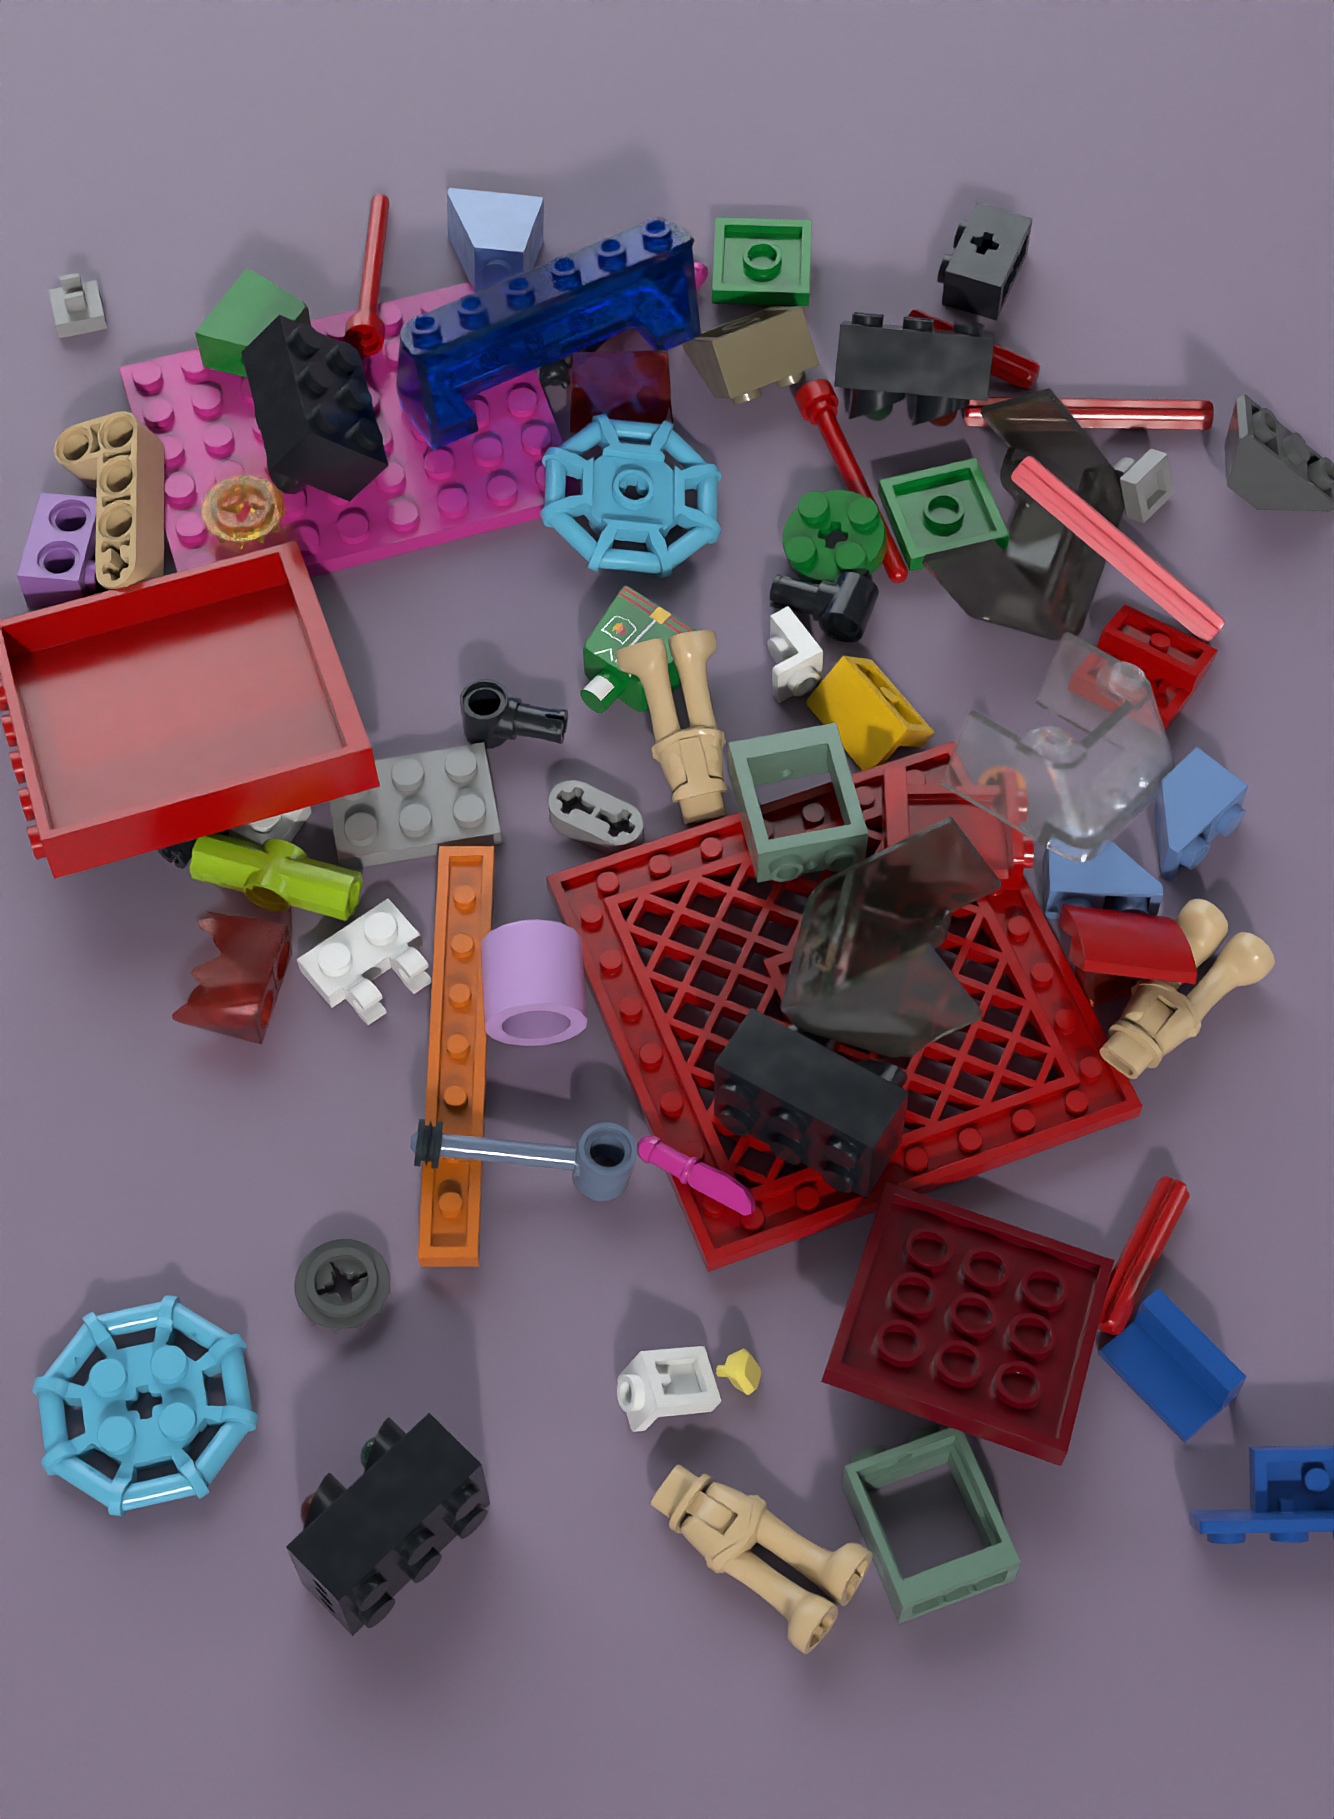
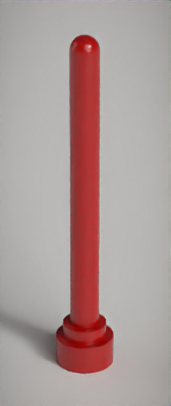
[344,194,390,357]
[794,379,908,583]

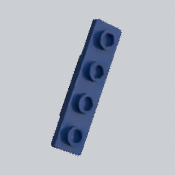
[1189,1445,1334,1544]

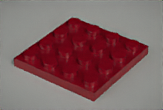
[821,1182,1114,1466]

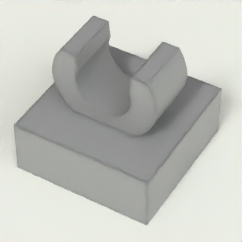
[48,272,108,339]
[1110,449,1174,524]

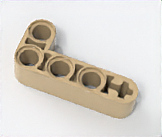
[54,411,165,591]

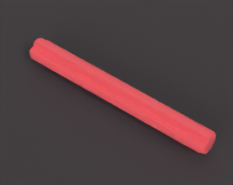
[1011,456,1225,643]

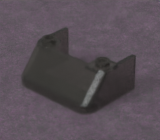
[922,388,1125,641]
[781,816,1001,1057]

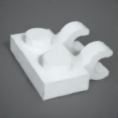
[297,899,432,1025]

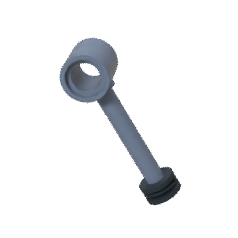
[410,1119,638,1201]

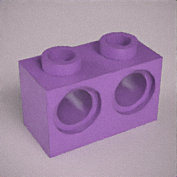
[16,493,102,608]

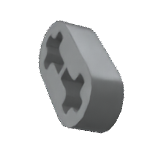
[548,780,644,856]

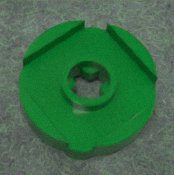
[782,490,887,585]

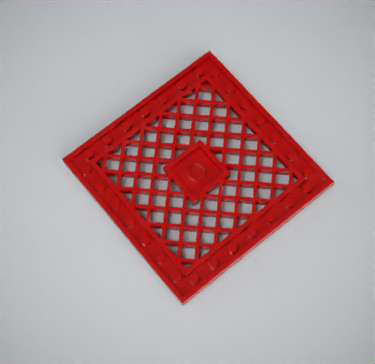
[546,741,1143,1272]

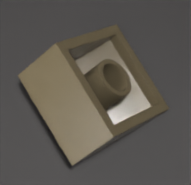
[681,307,820,404]

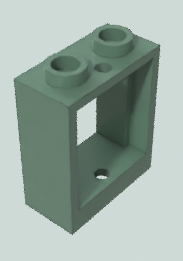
[728,723,868,883]
[841,1424,1021,1624]

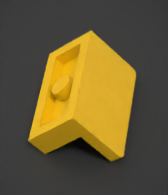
[806,656,935,771]

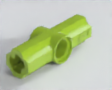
[189,833,363,921]

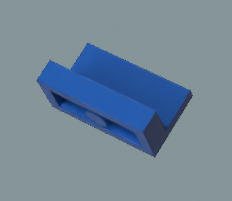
[1098,1288,1247,1443]

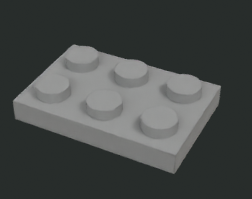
[329,742,502,869]

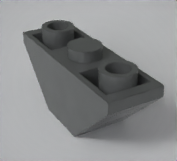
[1224,394,1334,512]

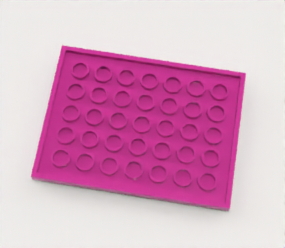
[119,281,580,577]

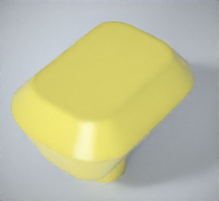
[716,1348,761,1395]

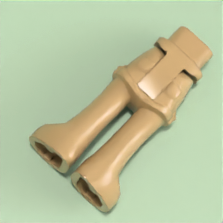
[615,630,728,825]
[1100,899,1275,1079]
[651,1464,873,1654]

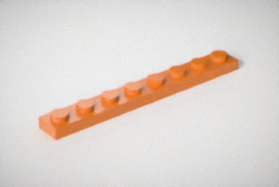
[418,846,496,1267]

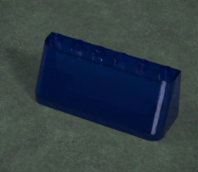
[396,217,701,450]

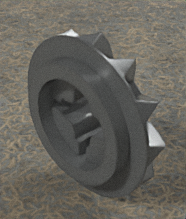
[294,1239,391,1334]

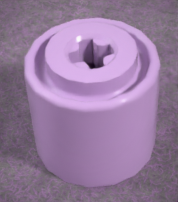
[481,919,587,1046]

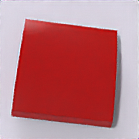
[1069,604,1218,736]
[1058,904,1197,985]

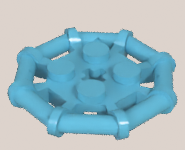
[540,414,722,579]
[32,1295,259,1517]

